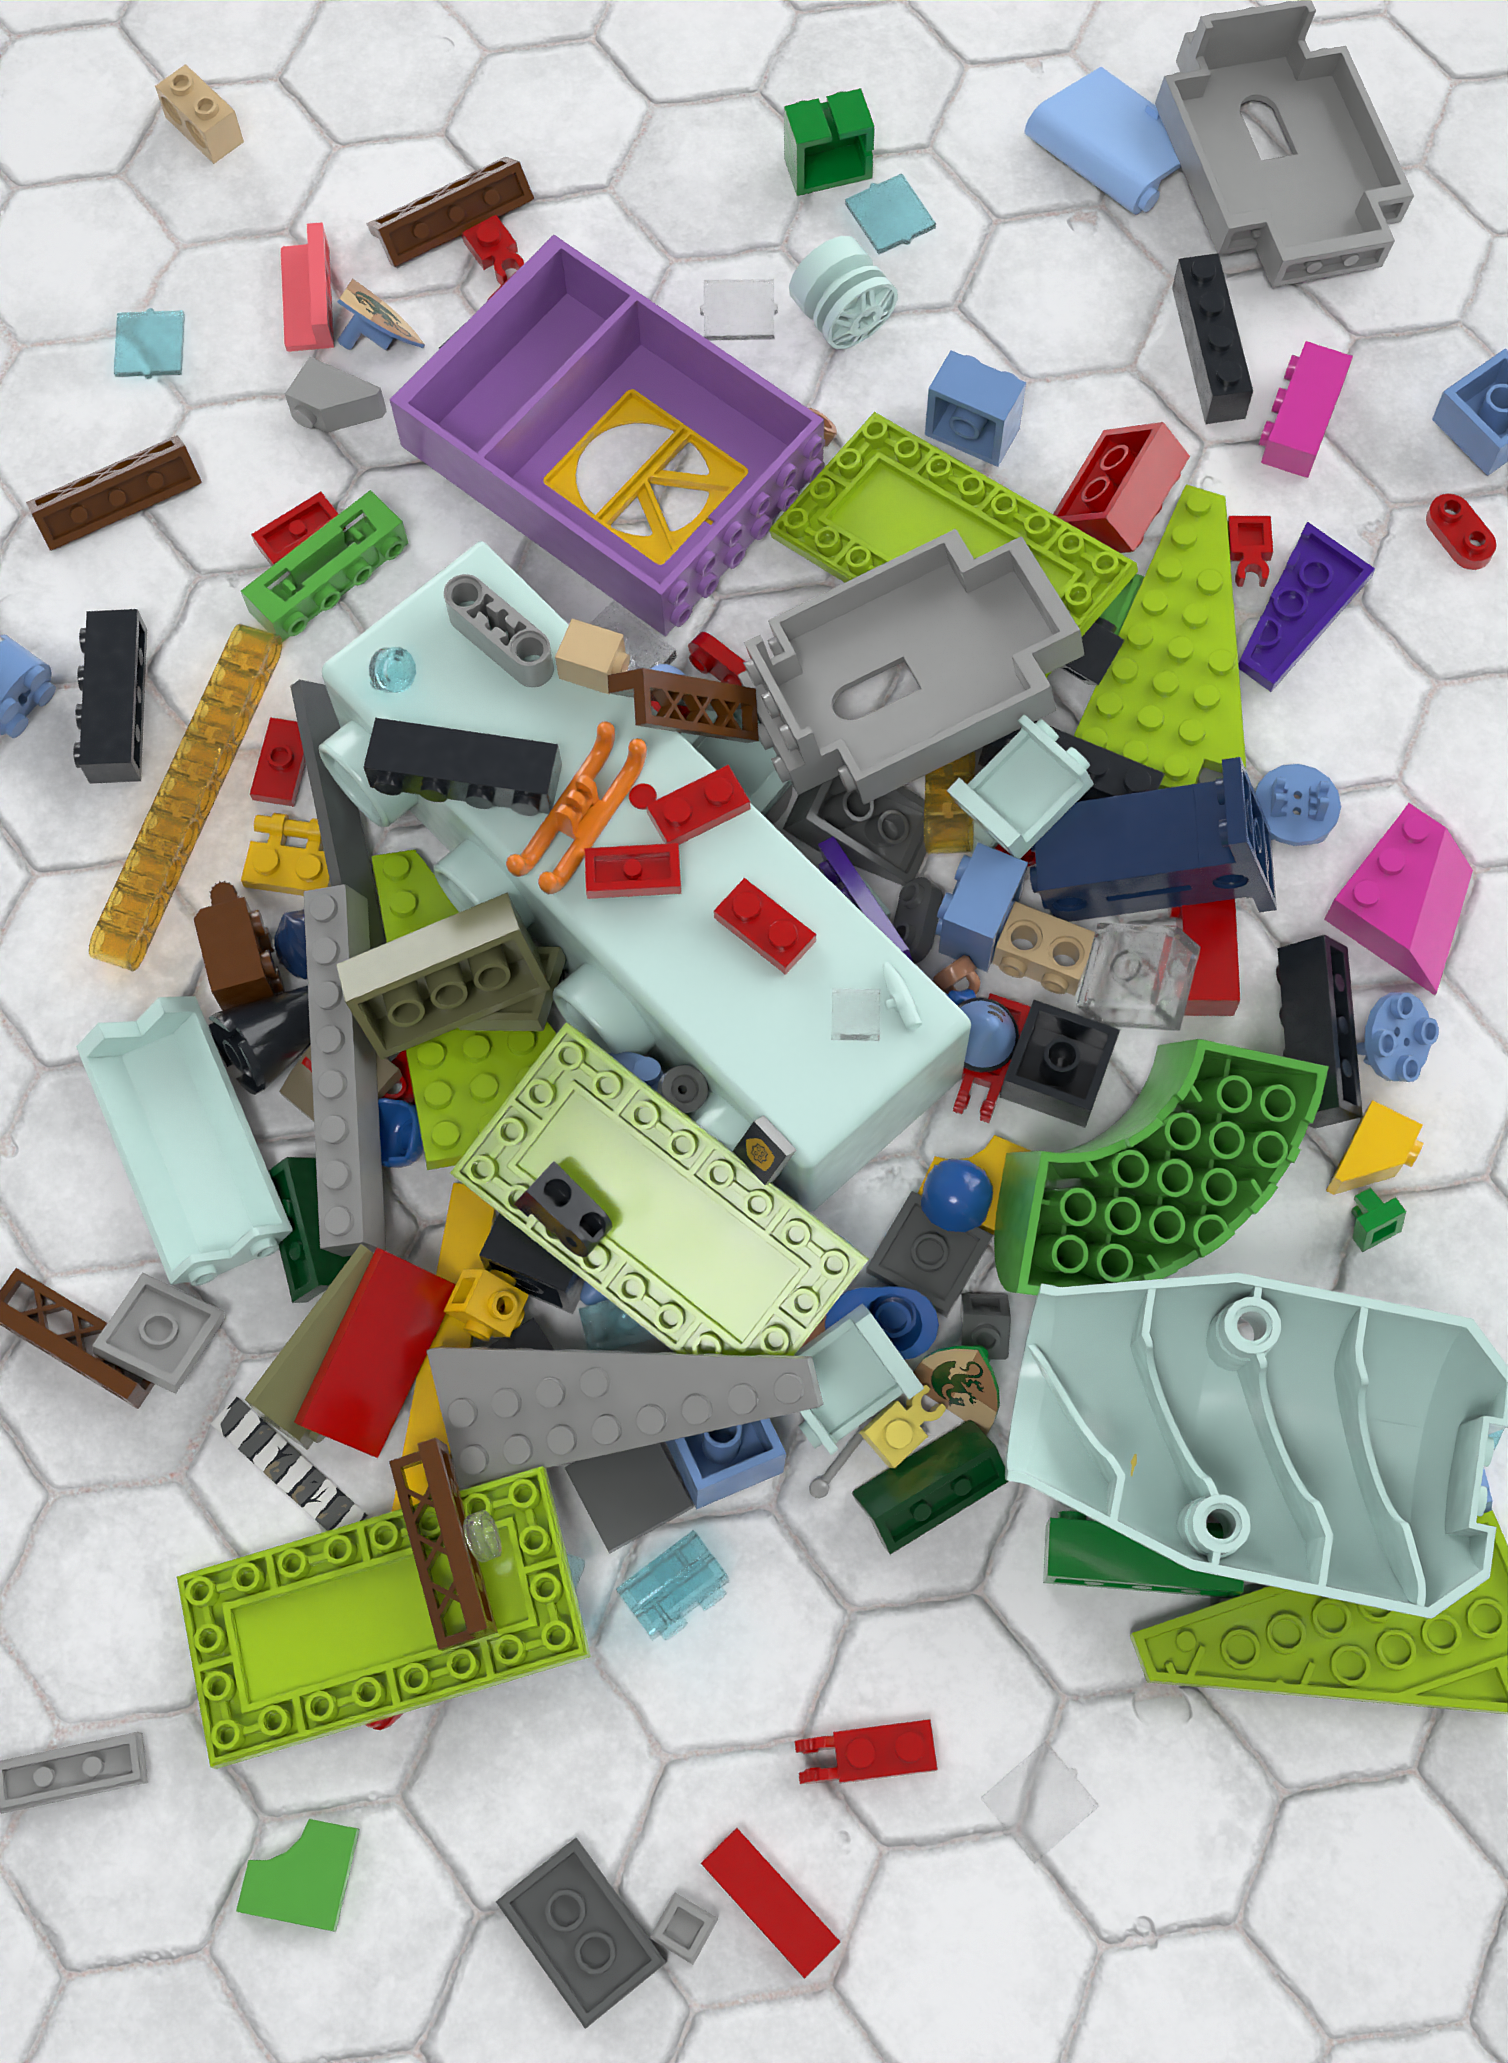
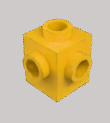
[444,1269,529,1341]

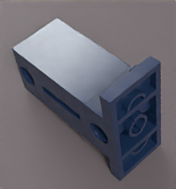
[1030,757,1277,922]

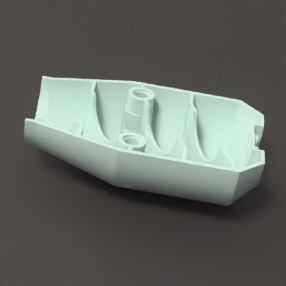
[1005,1273,1508,1619]

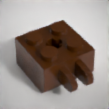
[193,881,285,1010]

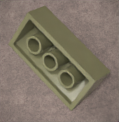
[244,1244,374,1450]

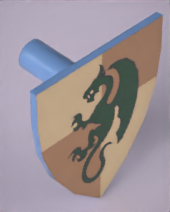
[337,278,425,350]

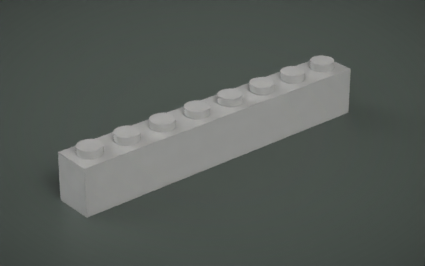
[304,884,386,1257]

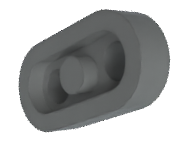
[893,877,943,964]

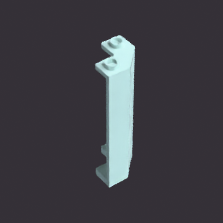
[76,996,293,1286]

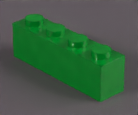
[1043,1511,1244,1599]

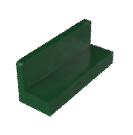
[268,1157,351,1303]
[852,1420,1009,1555]

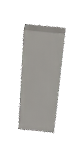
[0,1732,148,1814]

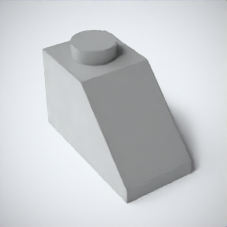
[285,357,387,433]

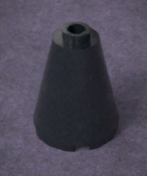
[208,985,311,1095]

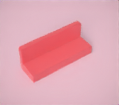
[281,222,334,352]

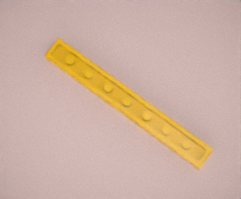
[392,1183,497,1511]

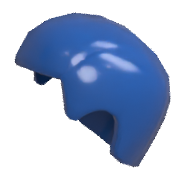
[378,1098,424,1168]
[921,1159,993,1232]

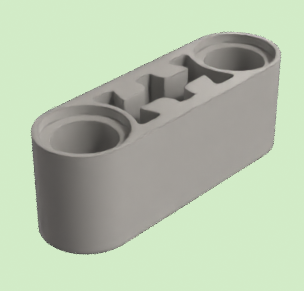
[444,574,554,687]

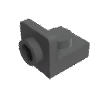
[960,1293,1011,1360]

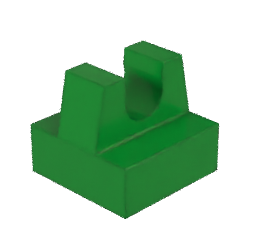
[1351,1187,1407,1253]

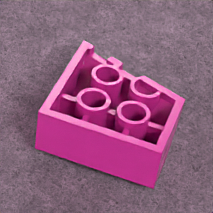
[1324,803,1473,995]

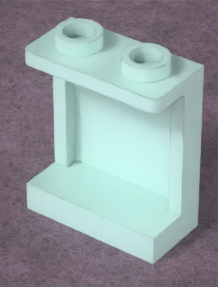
[681,709,792,817]
[947,714,1094,859]
[794,1304,924,1455]

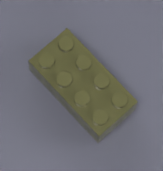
[336,892,551,1060]

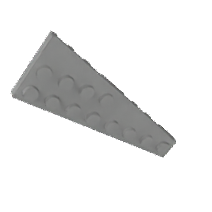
[427,1346,823,1487]

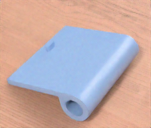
[1025,67,1181,215]

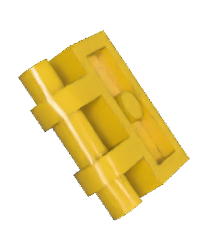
[241,813,331,896]

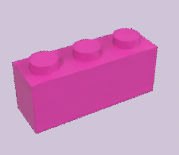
[1258,341,1353,478]

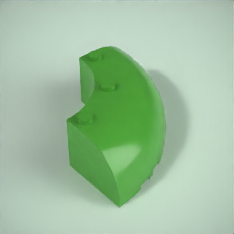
[994,1039,1328,1295]

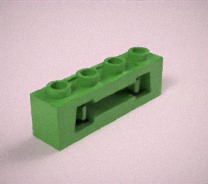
[241,490,408,644]

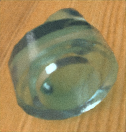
[369,647,416,693]

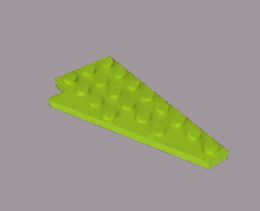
[1074,484,1246,789]
[372,850,556,1170]
[1129,1510,1508,1715]

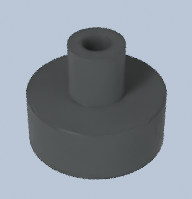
[657,1065,708,1114]

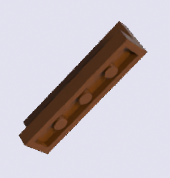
[366,156,534,267]
[26,435,202,551]
[607,668,759,743]
[0,1268,155,1409]
[389,1438,498,1651]

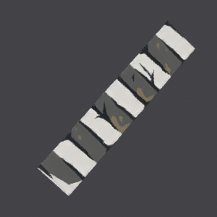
[211,1396,368,1531]

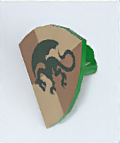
[913,1345,1000,1435]

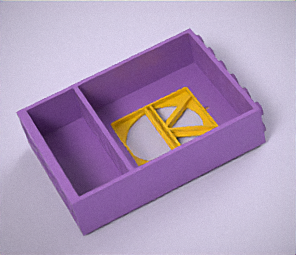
[389,234,825,637]

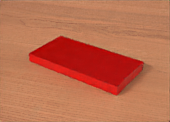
[294,1248,456,1458]

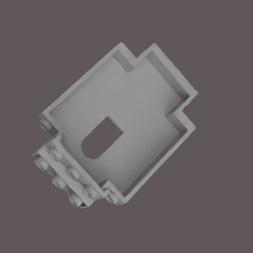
[1155,0,1414,287]
[738,529,1084,805]

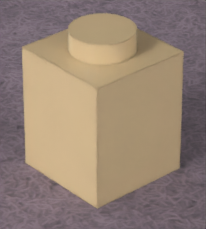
[555,618,630,695]

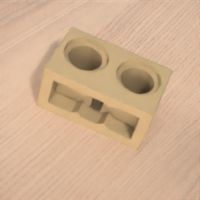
[155,64,244,164]
[992,902,1099,996]

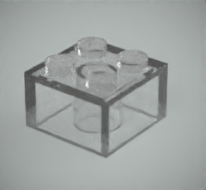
[1076,923,1201,1031]

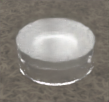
[464,1510,502,1563]

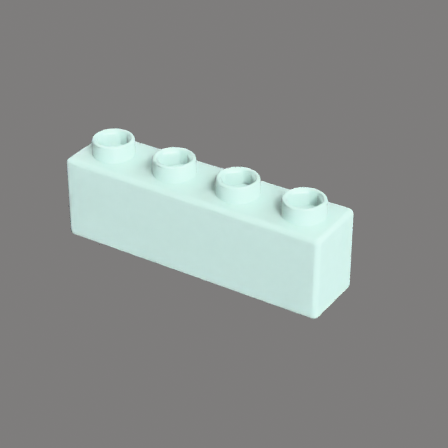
[319,541,971,1213]

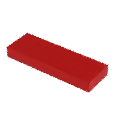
[701,1828,841,1979]

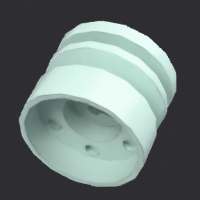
[789,236,898,349]

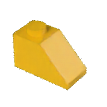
[1326,1100,1424,1195]

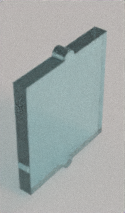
[845,173,936,255]
[114,308,185,379]

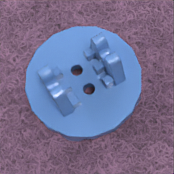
[1255,764,1341,846]
[1357,992,1439,1082]

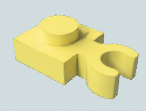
[859,1385,946,1468]

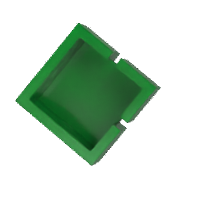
[784,88,875,196]

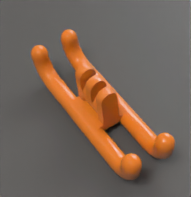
[506,721,647,894]

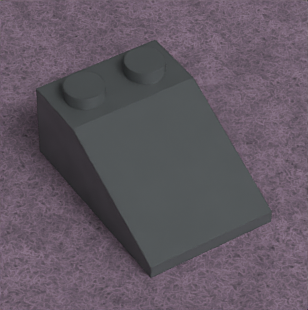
[782,775,944,886]

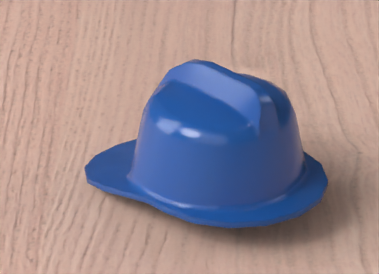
[824,1286,939,1360]

